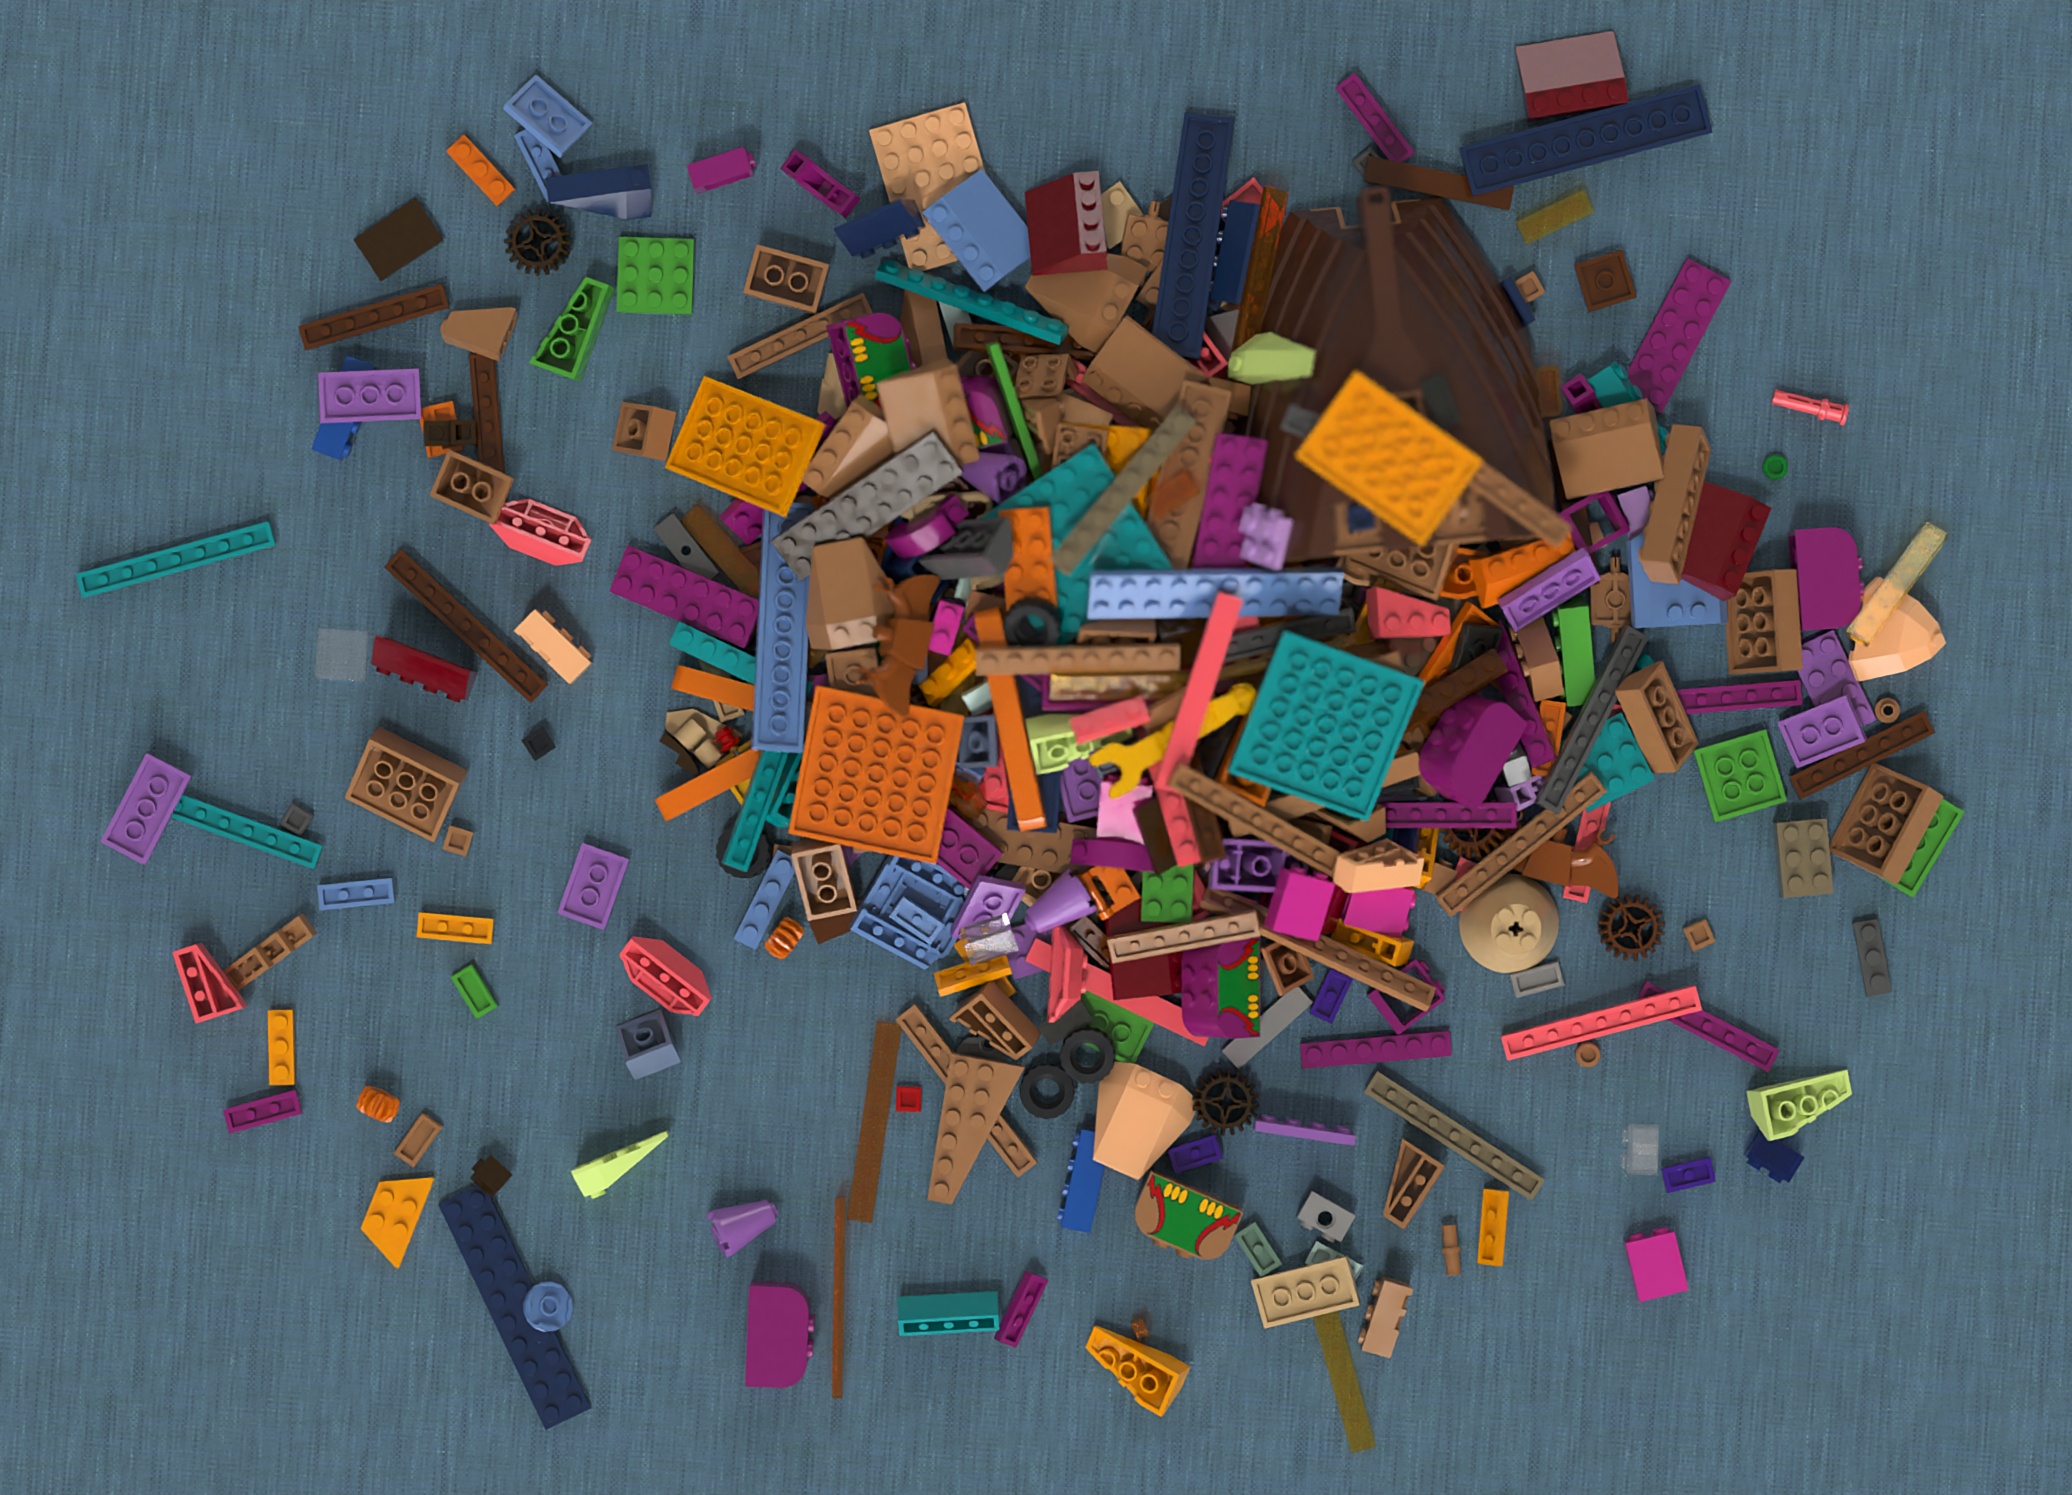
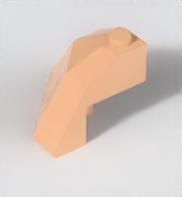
[1848,577,1946,681]

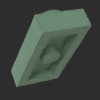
[1234,1221,1282,1277]

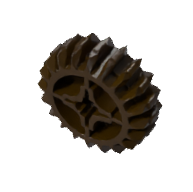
[504,208,572,276]
[1192,1068,1259,1136]

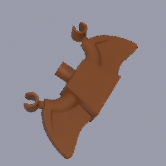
[853,575,940,717]
[1478,809,1619,899]

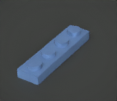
[733,849,795,950]

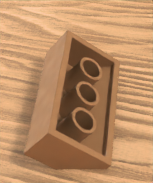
[1615,661,1699,773]

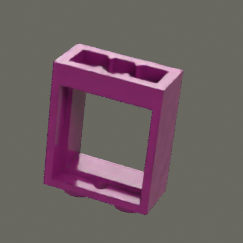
[686,147,757,194]
[1556,491,1631,554]
[1366,958,1446,1035]

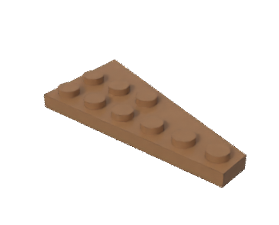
[927,1052,1026,1204]

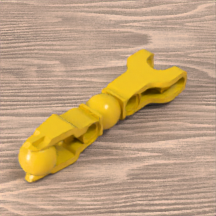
[1088,683,1257,800]

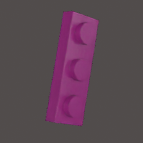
[223,1089,303,1134]
[994,1271,1049,1348]

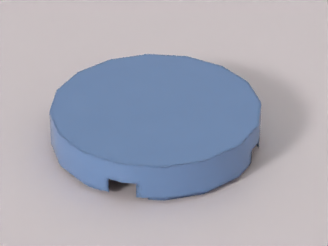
[523,1281,573,1332]

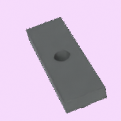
[653,514,719,579]

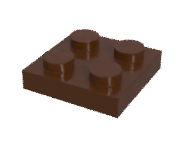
[1573,250,1637,313]

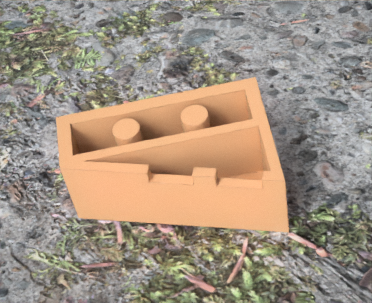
[514,609,592,684]
[1333,839,1424,893]

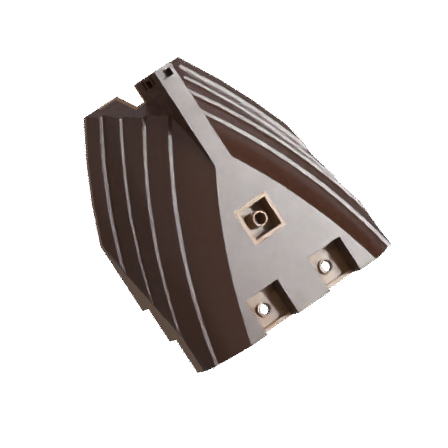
[1231,187,1555,566]

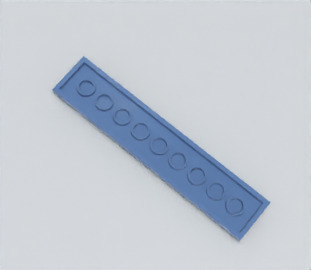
[751,502,815,753]
[1087,567,1344,619]

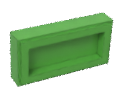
[451,963,498,1020]

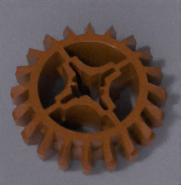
[1440,794,1507,858]
[1597,894,1665,961]

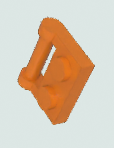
[1076,866,1140,920]

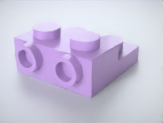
[1239,503,1293,570]

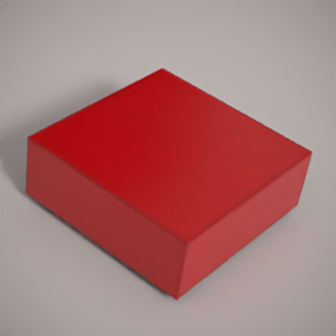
[896,1086,922,1112]

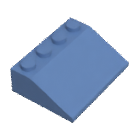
[922,169,1030,294]

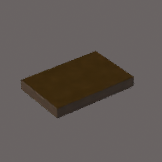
[353,198,444,282]

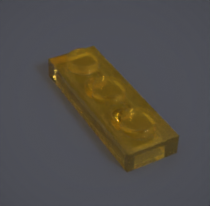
[1515,190,1594,245]

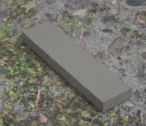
[1222,986,1313,1069]

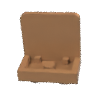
[1014,354,1077,399]

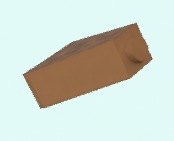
[440,307,519,361]

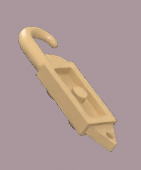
[901,491,994,522]

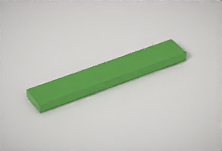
[985,342,1044,484]

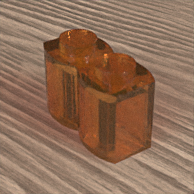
[1535,366,1562,419]
[948,774,988,819]

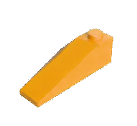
[1085,1325,1191,1417]

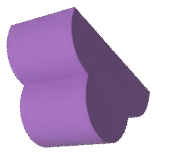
[1208,834,1308,892]

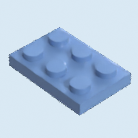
[503,75,593,158]

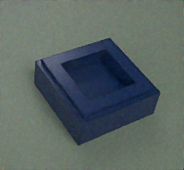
[1346,504,1375,531]

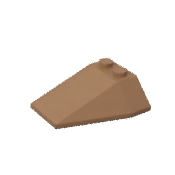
[1025,253,1148,354]
[806,537,895,650]

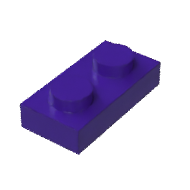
[1309,968,1353,1024]
[1167,1134,1223,1174]
[1661,1157,1716,1193]

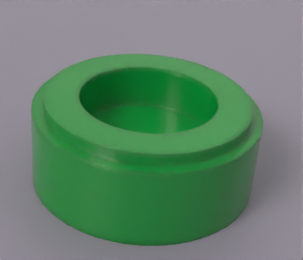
[1762,455,1788,480]

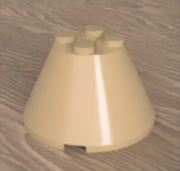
[1459,873,1559,973]

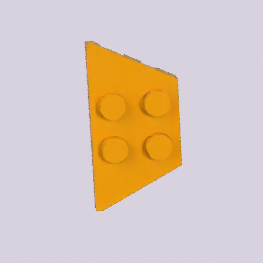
[360,1177,435,1268]

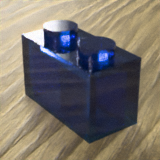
[1743,1129,1805,1184]

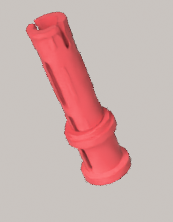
[1771,389,1849,426]

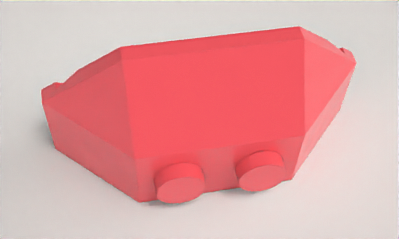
[489,499,592,566]
[1047,925,1087,1023]
[619,936,712,1016]

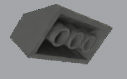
[918,517,1014,580]

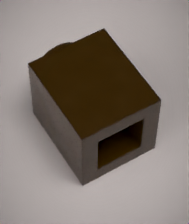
[470,1155,513,1198]

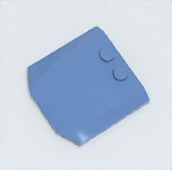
[1627,530,1728,628]
[849,855,970,970]

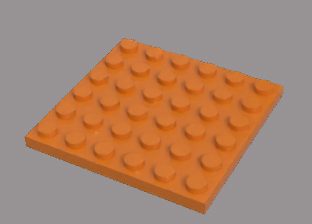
[788,685,965,864]

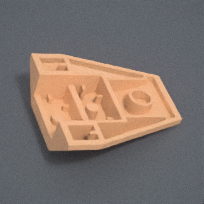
[1093,1061,1199,1180]

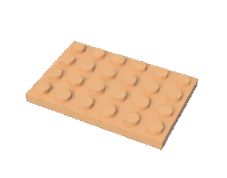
[869,102,985,272]

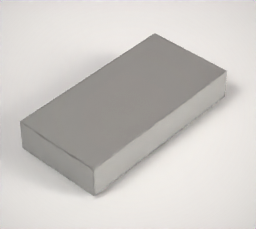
[1509,961,1565,998]

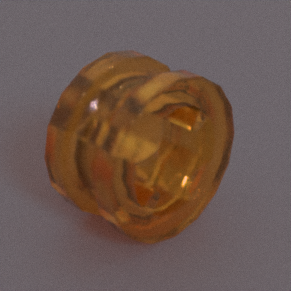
[1130,1316,1150,1342]

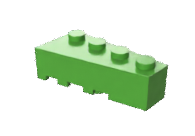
[529,277,615,383]
[1552,595,1595,707]

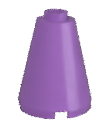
[960,452,1026,504]
[1024,869,1097,933]
[706,1200,779,1258]

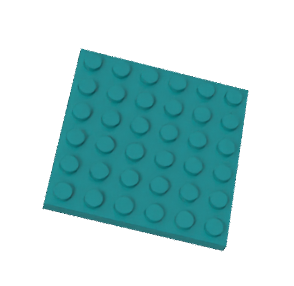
[979,443,1175,646]
[1227,630,1424,821]

